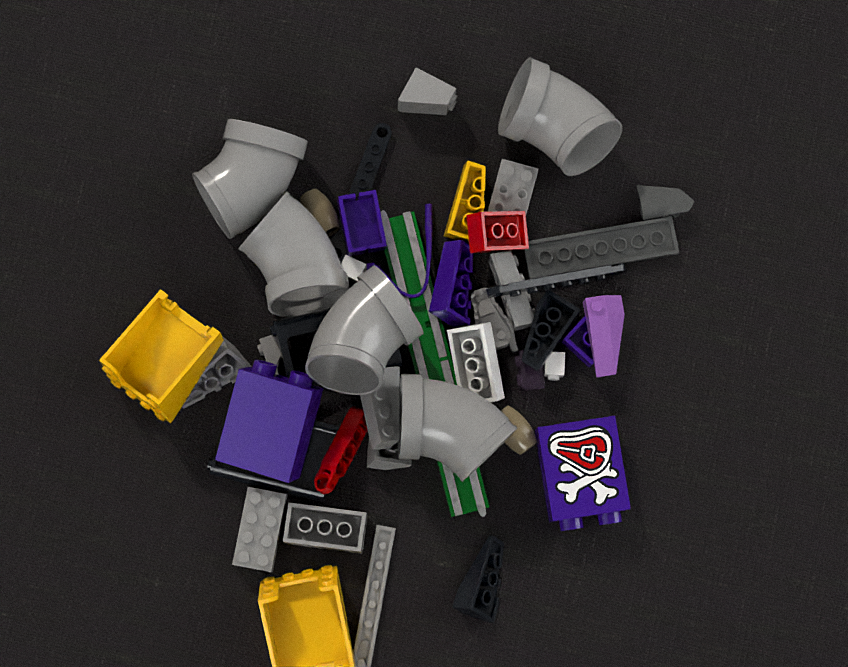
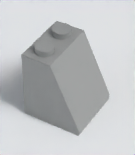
[398,68,458,115]

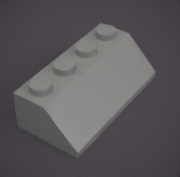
[488,251,536,332]

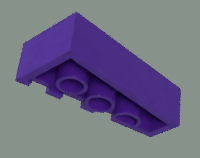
[429,240,473,327]

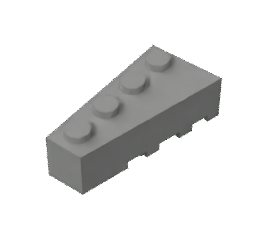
[360,367,400,450]

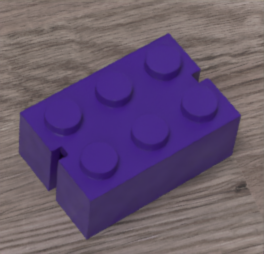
[337,190,387,256]

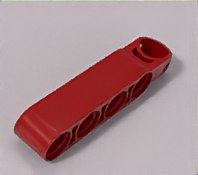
[314,406,368,494]

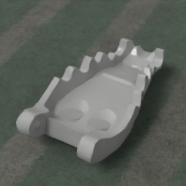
[471,288,518,353]

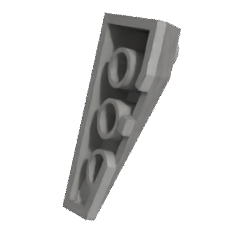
[182,336,252,408]

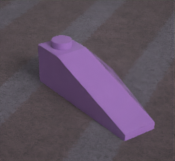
[583,295,625,378]

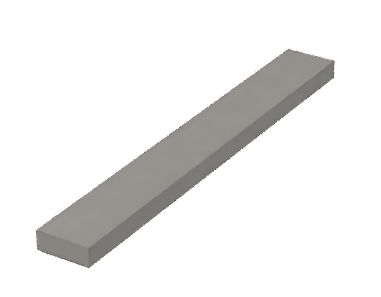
[353,525,396,667]

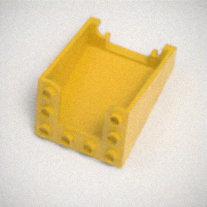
[99,289,224,424]
[258,565,356,667]

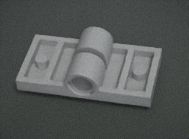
[488,159,539,214]

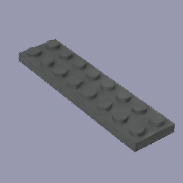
[524,216,679,280]

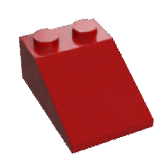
[466,211,529,253]

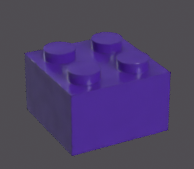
[561,316,594,368]

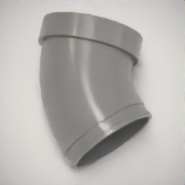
[498,57,622,176]
[192,119,308,239]
[238,192,350,317]
[305,265,424,395]
[398,374,518,482]

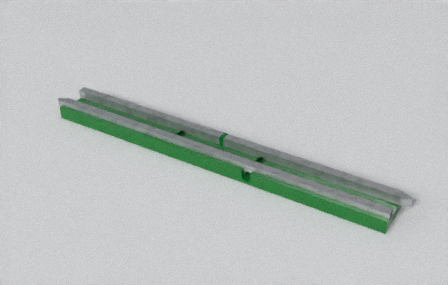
[381,210,489,517]

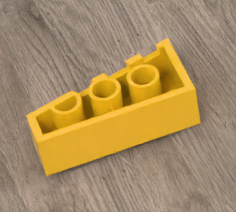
[444,161,486,244]

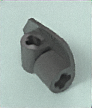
[636,185,695,220]

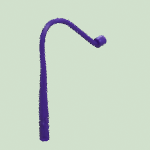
[367,204,432,298]

